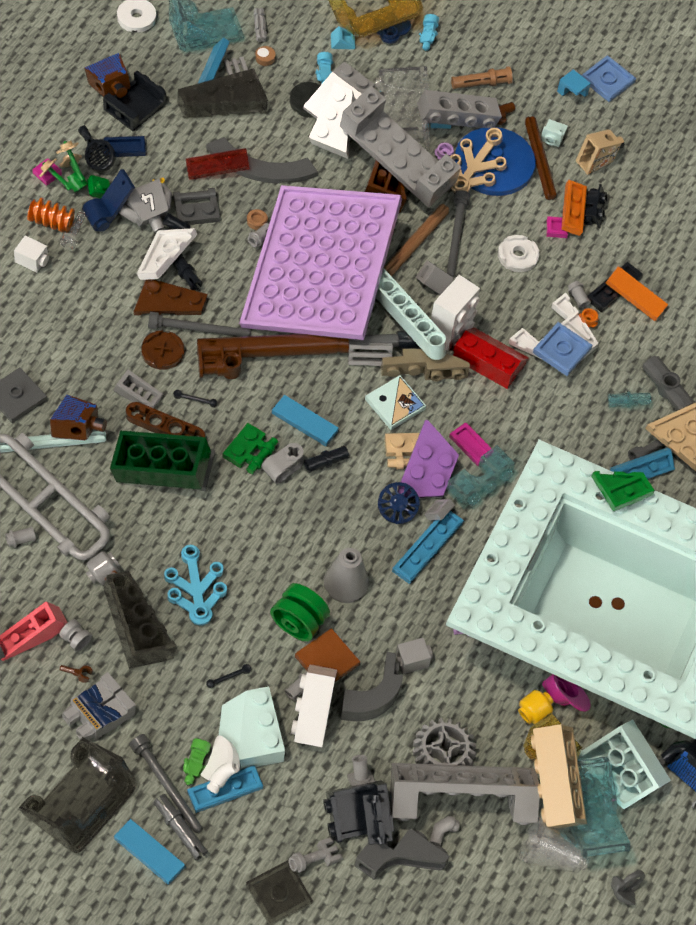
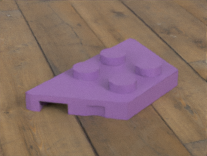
[397,420,459,498]

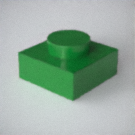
[87,175,110,199]

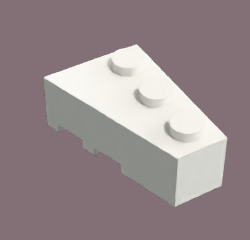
[309,83,355,159]
[291,665,337,747]

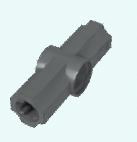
[642,356,695,411]

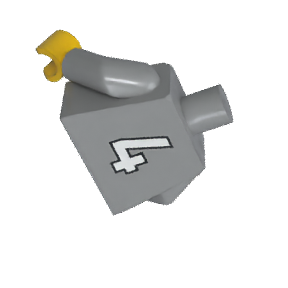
[118,177,172,233]

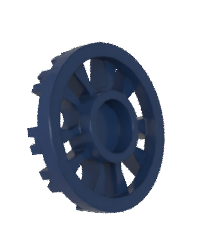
[378,482,420,524]

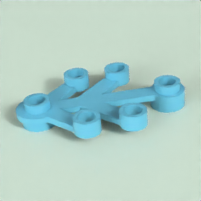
[164,545,227,625]

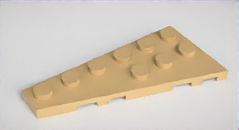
[645,403,696,471]

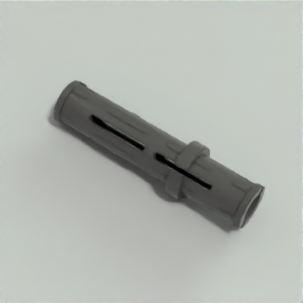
[153,794,208,861]

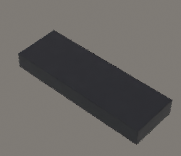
[587,262,643,313]

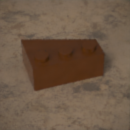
[364,159,406,213]

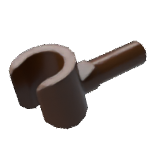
[60,665,93,683]

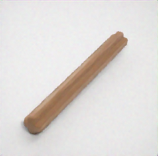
[384,204,449,276]

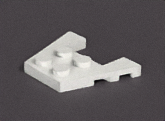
[509,293,598,361]

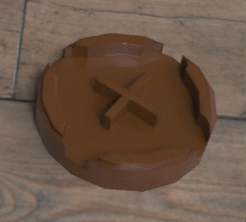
[141,330,184,370]

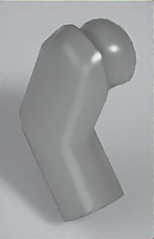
[429,816,460,846]

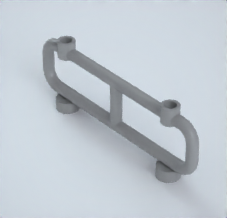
[0,433,111,560]

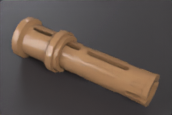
[451,66,513,89]

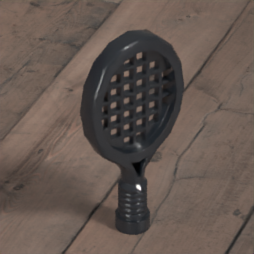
[78,125,116,172]

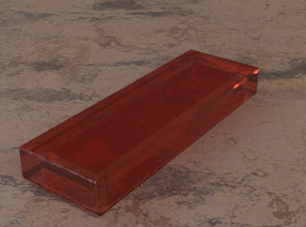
[186,148,250,180]

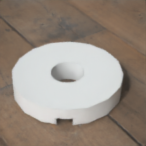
[117,0,156,33]
[498,235,539,272]

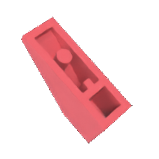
[0,601,68,661]

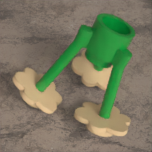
[39,140,88,193]

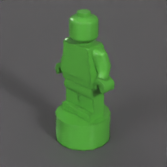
[183,738,211,786]

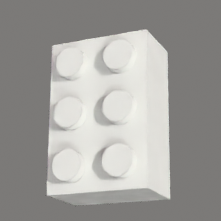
[431,275,480,351]

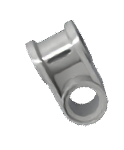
[261,443,304,484]

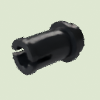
[162,213,191,230]

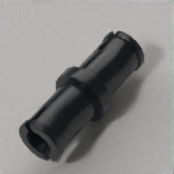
[172,254,203,291]
[304,445,349,473]

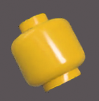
[518,690,554,725]

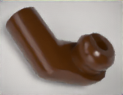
[497,102,515,125]

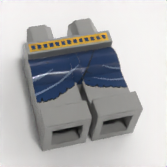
[62,672,136,742]

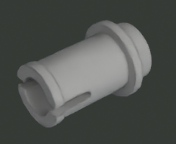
[248,223,269,247]
[568,281,591,309]
[5,526,36,548]
[284,672,307,702]

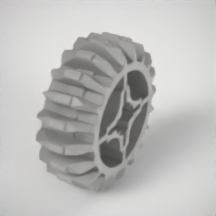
[412,718,476,766]

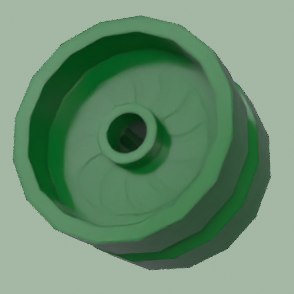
[270,583,330,642]

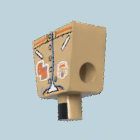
[576,129,625,175]

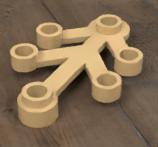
[450,128,507,193]

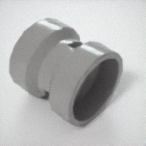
[59,619,92,652]

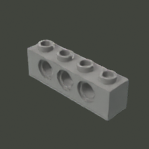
[417,90,502,128]

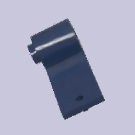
[82,169,135,231]

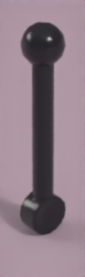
[173,390,218,407]
[206,664,251,688]

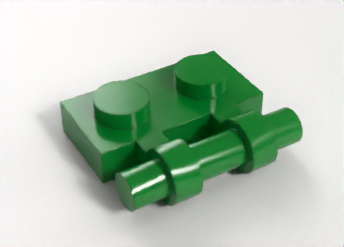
[222,423,278,474]

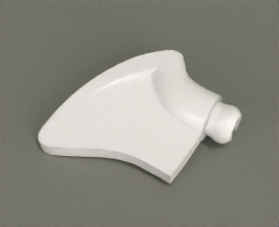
[201,735,240,794]

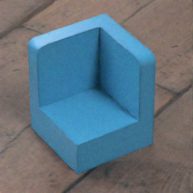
[557,69,591,97]

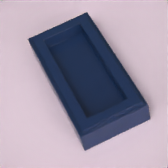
[103,136,146,157]

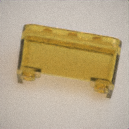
[328,0,423,38]

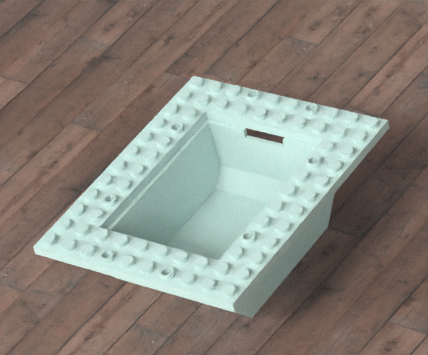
[446,440,696,739]

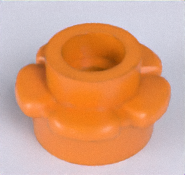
[579,308,599,328]

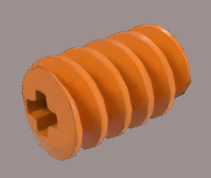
[27,197,75,233]

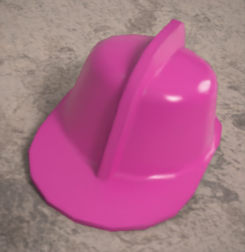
[542,674,591,712]

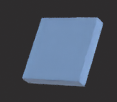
[581,55,636,102]
[533,322,593,376]

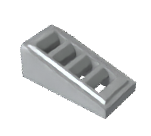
[113,370,164,408]

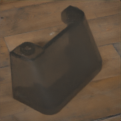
[19,737,136,853]

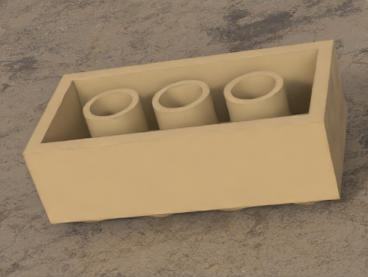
[531,724,587,828]

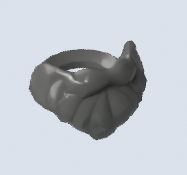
[611,870,645,905]

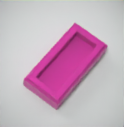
[449,422,495,466]

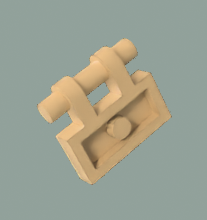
[385,433,420,470]

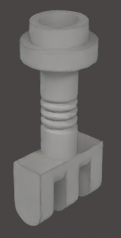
[289,837,343,872]

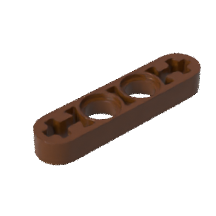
[126,402,205,437]

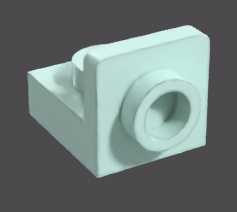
[541,119,568,147]

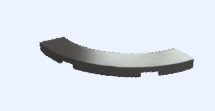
[206,137,318,184]

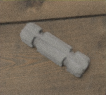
[254,8,267,42]

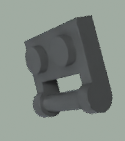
[173,188,220,225]

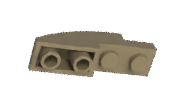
[381,349,470,381]

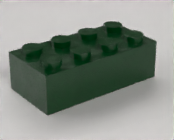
[110,430,211,490]

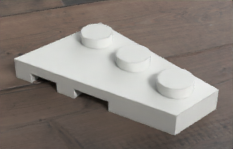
[137,228,198,280]

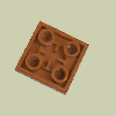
[295,628,360,683]

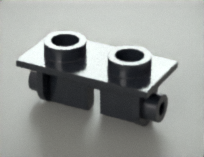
[584,184,608,229]
[362,792,393,844]

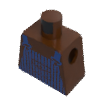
[84,53,131,98]
[50,395,107,441]

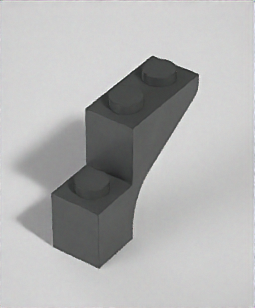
[355,828,450,880]

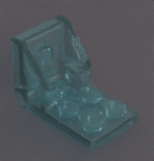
[169,0,244,52]
[569,756,631,857]

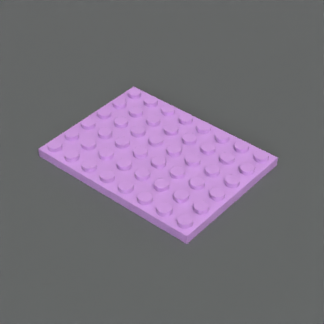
[239,185,402,340]

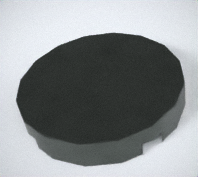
[289,82,321,118]

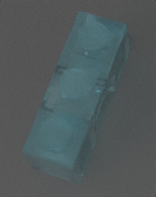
[446,445,515,509]

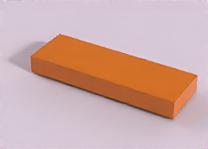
[561,180,587,236]
[606,266,668,321]

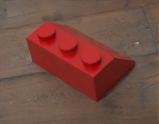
[453,327,529,389]

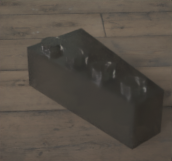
[177,68,268,119]
[103,571,177,669]

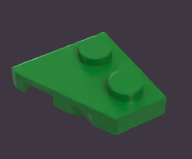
[591,471,655,512]

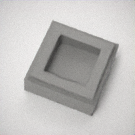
[425,499,455,521]

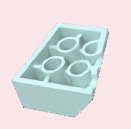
[218,686,285,770]
[577,720,671,809]

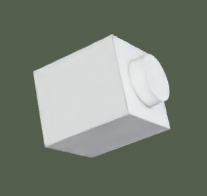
[14,236,49,272]

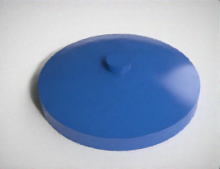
[454,127,535,196]

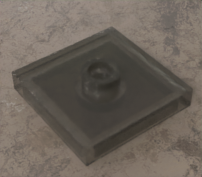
[246,860,313,925]

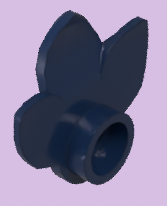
[372,13,411,44]

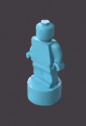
[419,14,439,51]
[315,52,333,85]

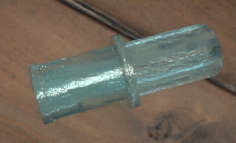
[608,391,651,408]

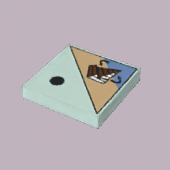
[365,375,426,430]

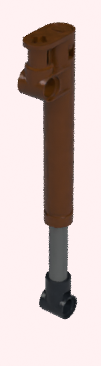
[197,331,421,379]

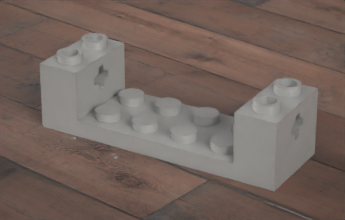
[339,86,461,208]
[389,763,540,825]

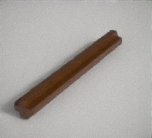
[525,116,557,200]

